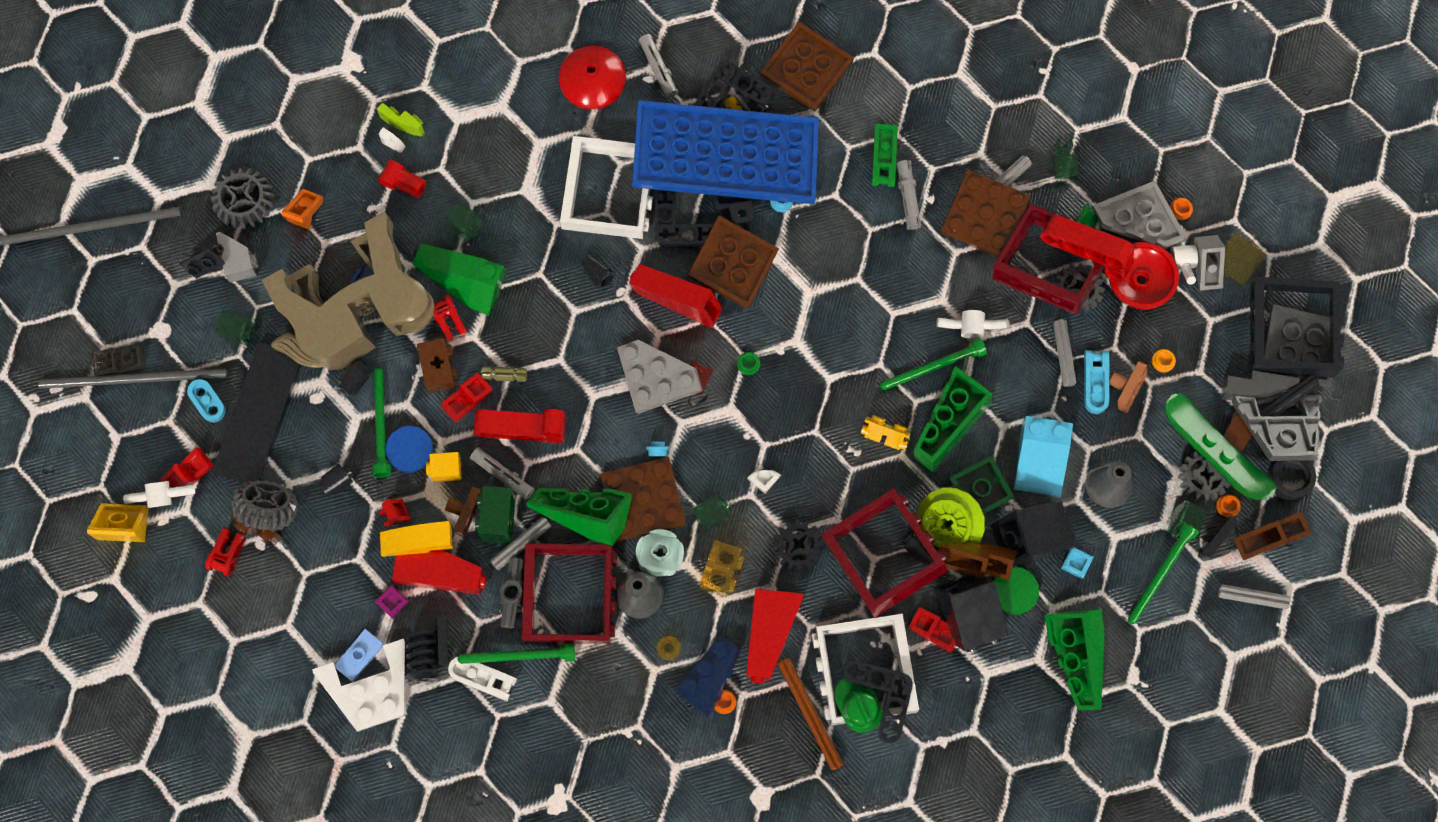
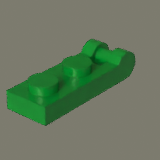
[871,124,898,187]

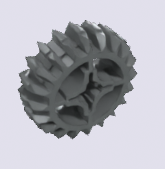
[211,168,274,229]
[231,479,298,532]

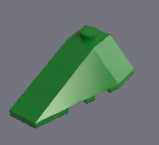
[412,243,506,316]
[526,488,632,546]
[1045,609,1105,710]

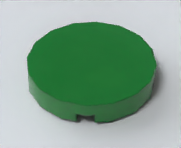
[994,567,1039,615]

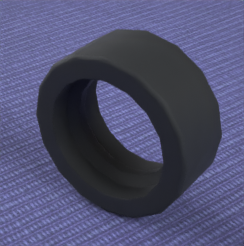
[1268,460,1317,501]

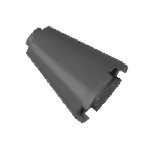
[1085,461,1133,508]
[616,571,664,619]

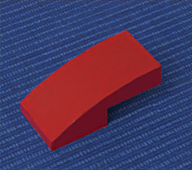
[441,373,493,423]
[160,448,214,488]
[908,607,956,653]

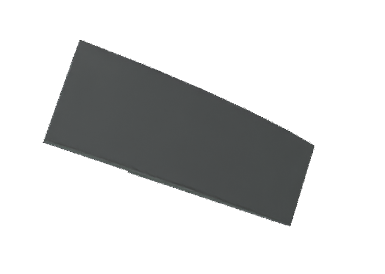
[1221,371,1300,401]

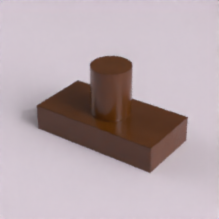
[445,486,482,538]

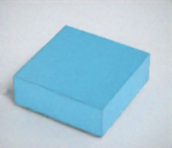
[1061,548,1093,579]

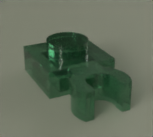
[1053,139,1079,179]

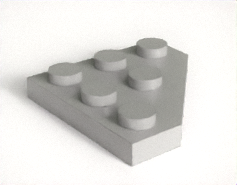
[1092,181,1186,249]
[617,340,703,414]

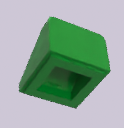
[1076,204,1096,228]

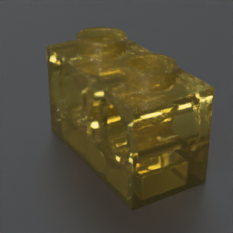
[699,540,745,598]

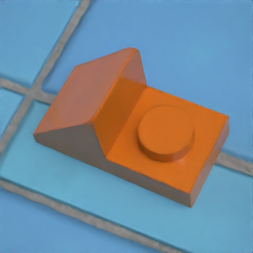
[281,189,323,230]

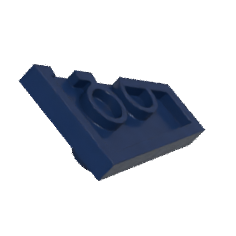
[674,635,741,720]

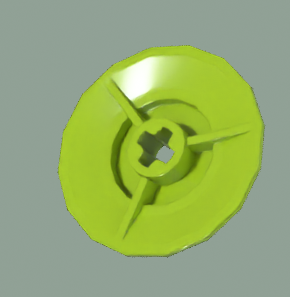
[917,487,985,551]

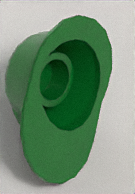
[834,675,882,733]

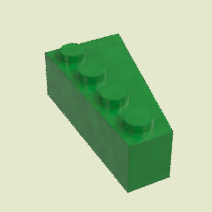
[914,366,993,472]

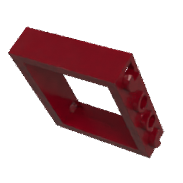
[993,204,1106,315]
[821,488,948,618]
[522,544,617,644]

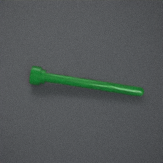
[880,338,987,390]
[372,367,391,478]
[1128,521,1200,624]
[457,642,575,664]

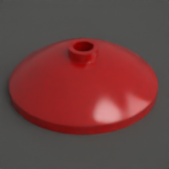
[559,46,626,110]
[1109,242,1179,310]

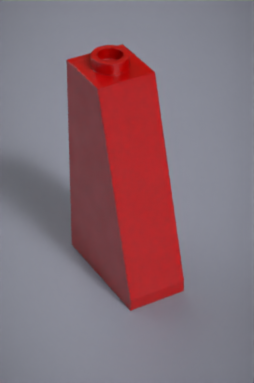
[629,264,723,329]
[392,550,487,595]
[746,589,803,684]

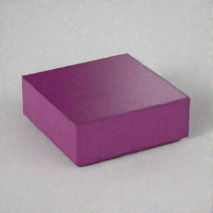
[375,584,409,619]

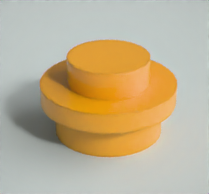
[1152,349,1176,372]

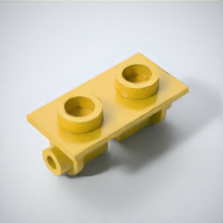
[861,415,911,450]

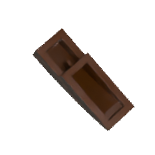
[1234,511,1312,561]
[941,543,1017,580]

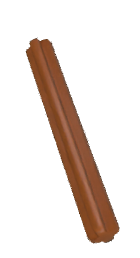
[778,658,843,770]

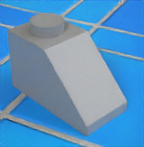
[216,232,259,283]
[1194,235,1225,291]

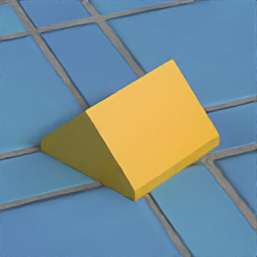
[87,503,149,542]

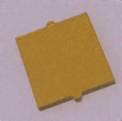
[1213,233,1267,286]

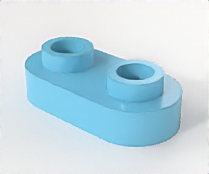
[187,379,226,423]

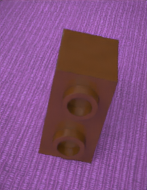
[417,338,459,394]

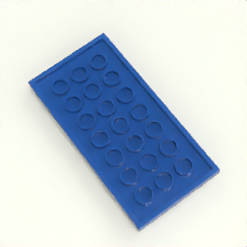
[632,100,819,204]

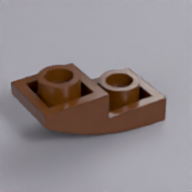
[1223,412,1252,454]
[230,513,282,545]

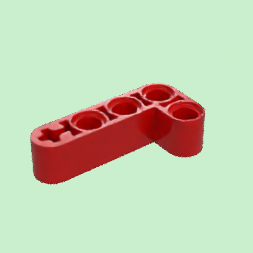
[1040,215,1134,282]
[473,409,567,443]

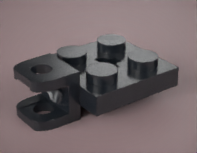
[711,195,761,230]

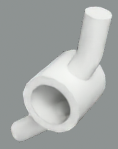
[1170,226,1198,284]
[936,310,1010,339]
[123,481,195,508]

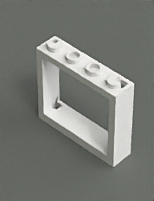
[560,136,653,239]
[812,614,919,726]

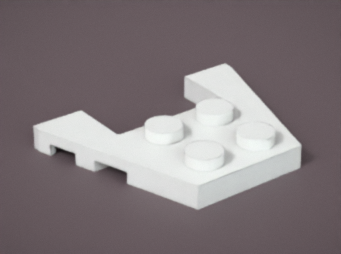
[312,639,405,732]

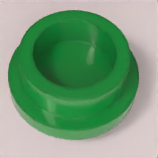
[737,352,760,375]

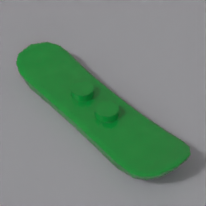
[1165,393,1277,500]

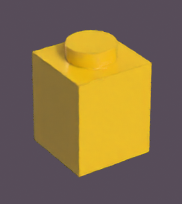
[426,452,462,482]

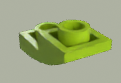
[377,103,425,136]

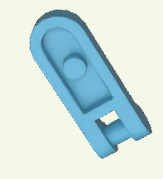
[1084,350,1109,414]

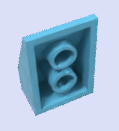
[1013,416,1073,498]

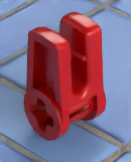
[433,295,467,343]
[205,527,246,577]

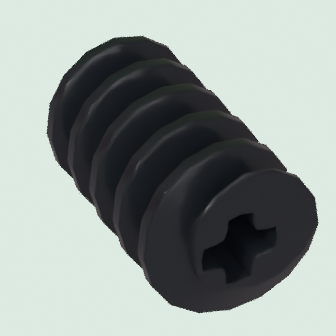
[406,630,438,682]

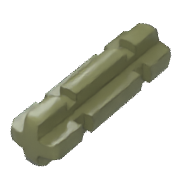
[481,366,528,382]

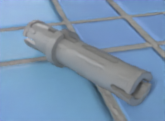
[638,34,678,98]
[897,160,922,230]
[470,447,535,501]

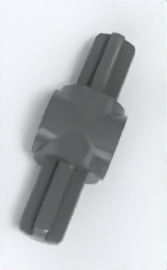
[500,557,524,629]

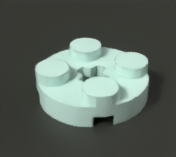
[636,529,684,576]

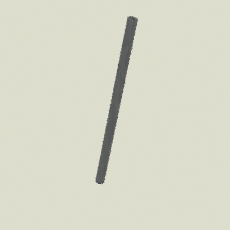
[0,207,181,246]
[38,368,228,389]

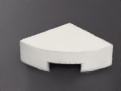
[379,128,405,153]
[747,470,781,494]

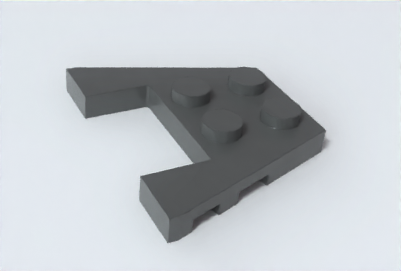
[1232,395,1322,461]

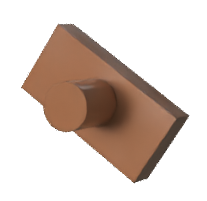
[1109,362,1148,413]

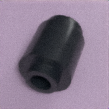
[337,360,371,396]
[317,464,354,497]
[904,531,937,566]

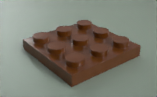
[760,22,854,112]
[941,170,1031,257]
[687,216,779,309]
[600,457,686,543]

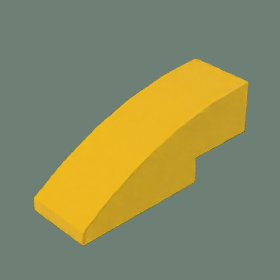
[380,521,453,557]

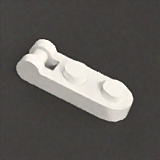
[448,657,517,702]

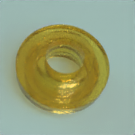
[657,636,681,660]

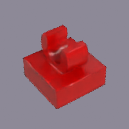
[379,499,411,526]

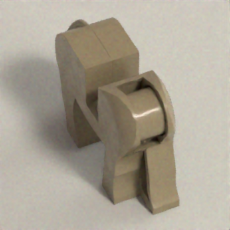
[262,211,434,370]

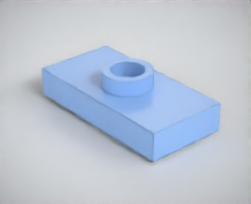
[335,629,384,682]

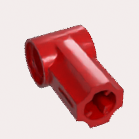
[377,160,427,199]

